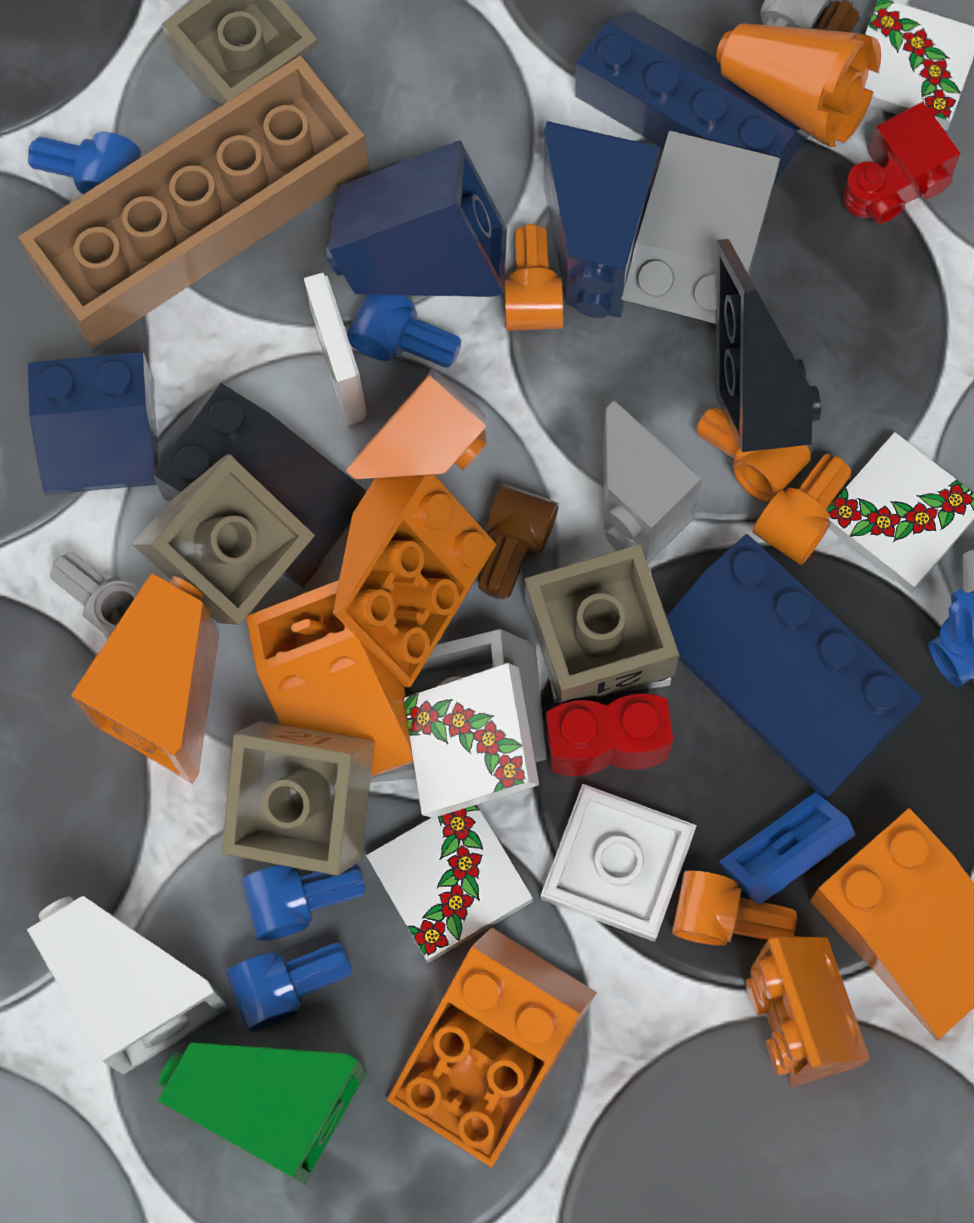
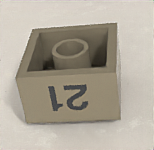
[525,544,679,705]
[222,721,375,876]

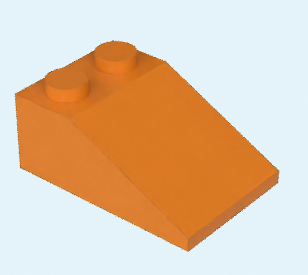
[810,808,974,1041]

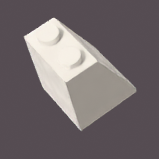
[27,896,230,1075]

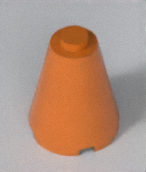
[717,23,881,147]

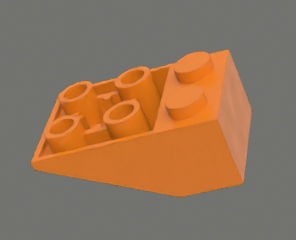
[333,474,496,687]
[246,580,414,777]
[386,928,597,1168]
[745,937,870,1088]

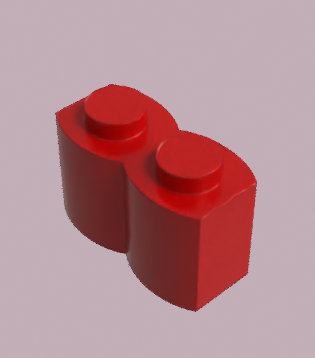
[546,694,673,776]

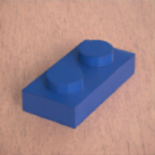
[719,792,856,906]

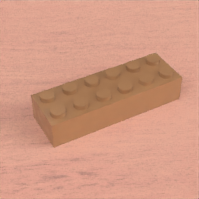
[18,55,369,350]

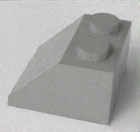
[603,401,702,564]

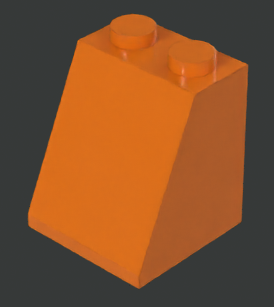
[71,573,219,784]

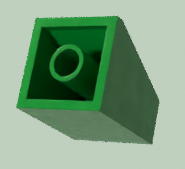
[157,1042,367,1185]

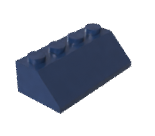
[575,11,809,185]
[666,534,923,800]

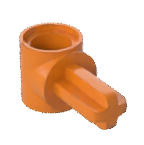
[505,223,563,331]
[696,408,811,502]
[752,454,852,565]
[672,871,797,946]

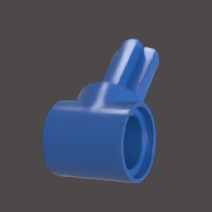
[28,132,141,195]
[347,294,462,368]
[928,589,974,687]
[241,863,366,941]
[226,943,352,1032]

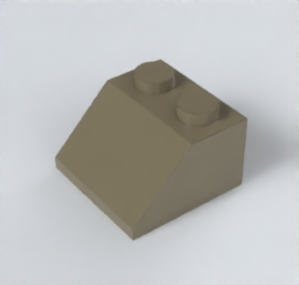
[162,0,319,104]
[132,454,315,625]

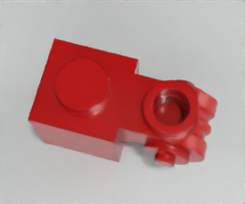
[843,101,961,225]

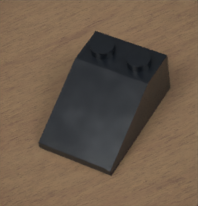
[716,239,821,452]
[153,383,367,588]

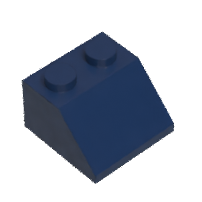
[27,352,159,495]

